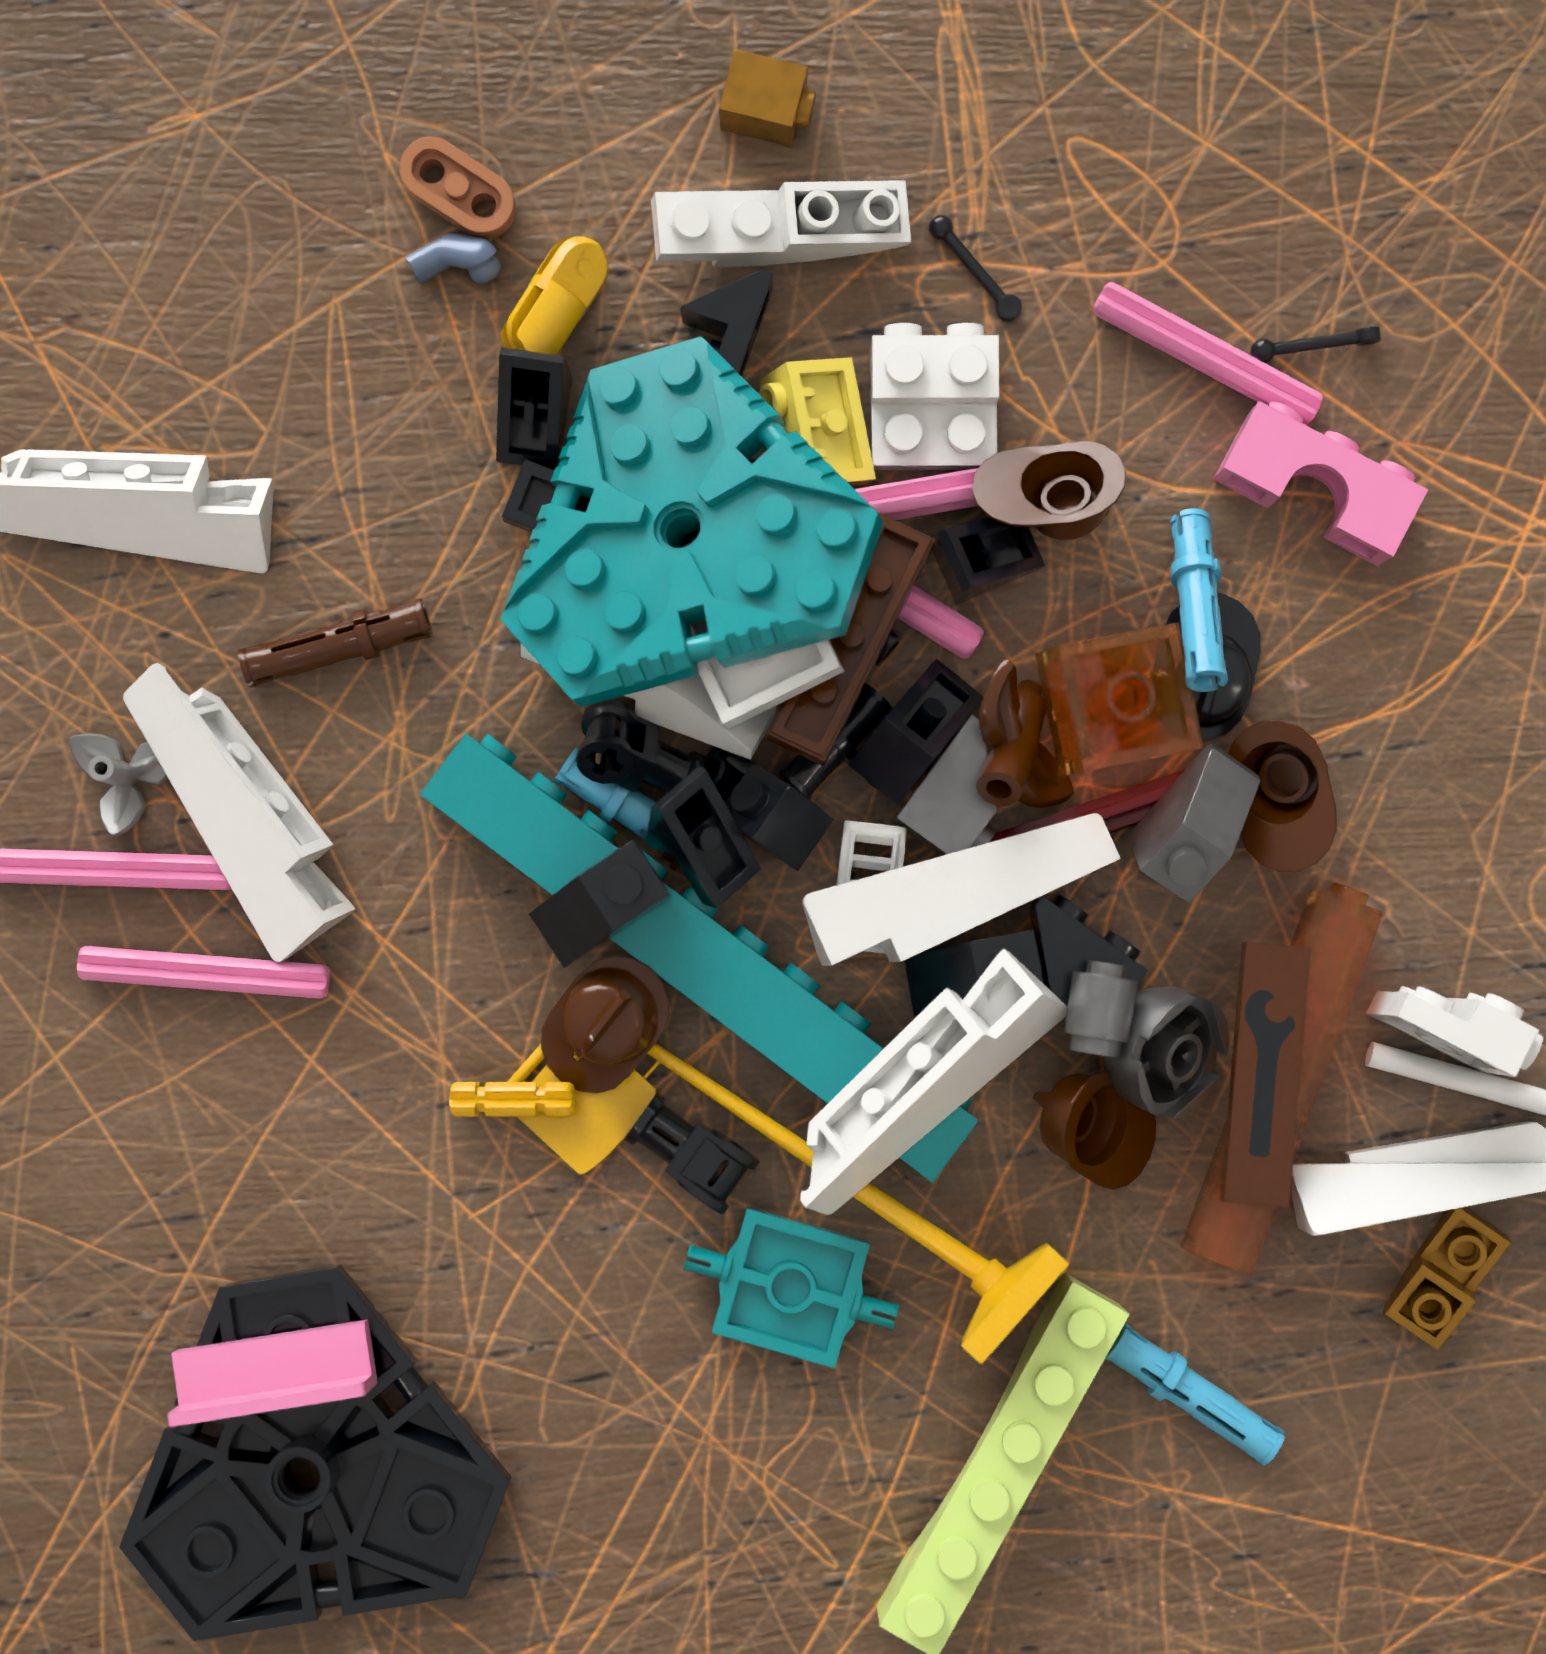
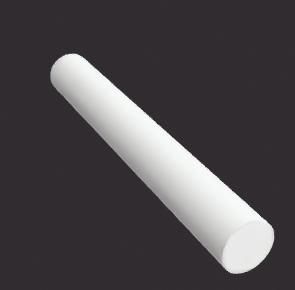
[1365,1042,1546,1116]

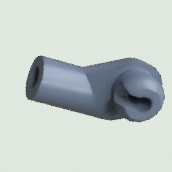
[405,232,501,284]

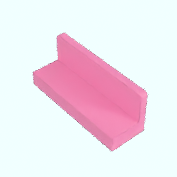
[167,1319,378,1427]

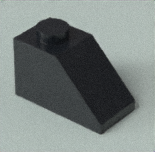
[848,659,983,805]
[529,840,672,968]
[904,930,1044,1015]

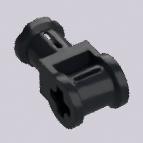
[576,699,705,793]
[624,1093,760,1215]

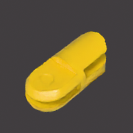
[500,236,609,355]

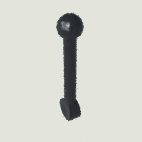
[929,215,1022,321]
[1251,326,1381,363]

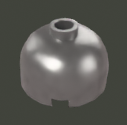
[1102,986,1230,1119]

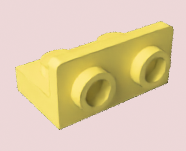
[759,357,876,487]

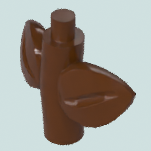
[976,660,1074,808]

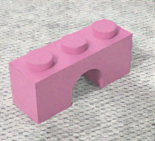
[1213,401,1428,567]

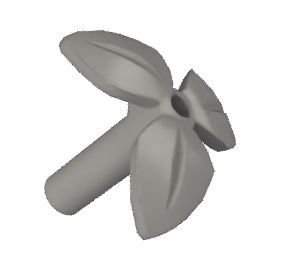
[69,733,168,836]

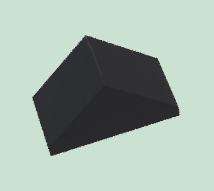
[496,348,572,470]
[932,517,1046,605]

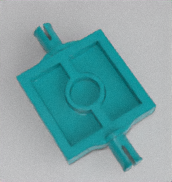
[683,1206,899,1368]

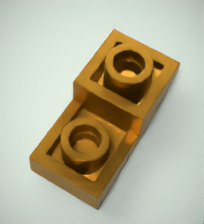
[1383,1207,1511,1350]

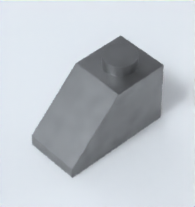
[894,715,997,856]
[1128,742,1261,903]

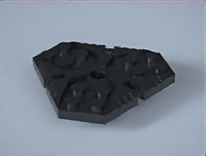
[119,1265,512,1641]

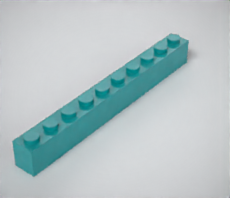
[419,733,979,1183]

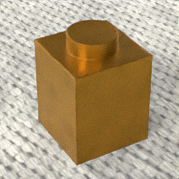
[719,49,816,148]

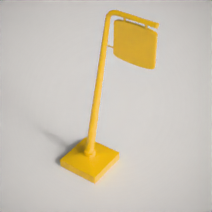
[507,1043,1069,1364]

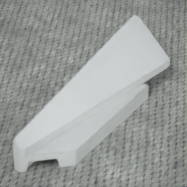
[0,449,273,574]
[123,663,355,962]
[803,813,1121,966]
[800,949,1067,1215]
[1291,1121,1546,1236]

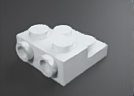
[870,323,999,470]
[690,620,845,729]
[1366,986,1543,1077]

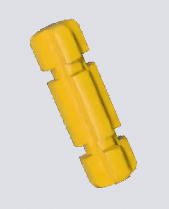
[449,1082,576,1117]

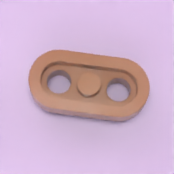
[399,137,516,239]

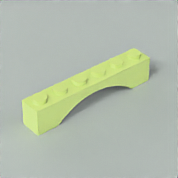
[876,1272,1130,1654]

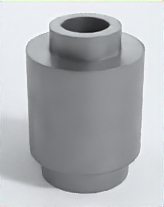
[1064,960,1138,1058]

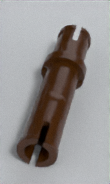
[238,598,433,688]

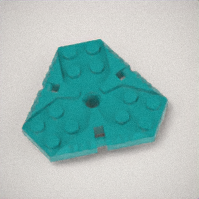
[500,336,884,707]

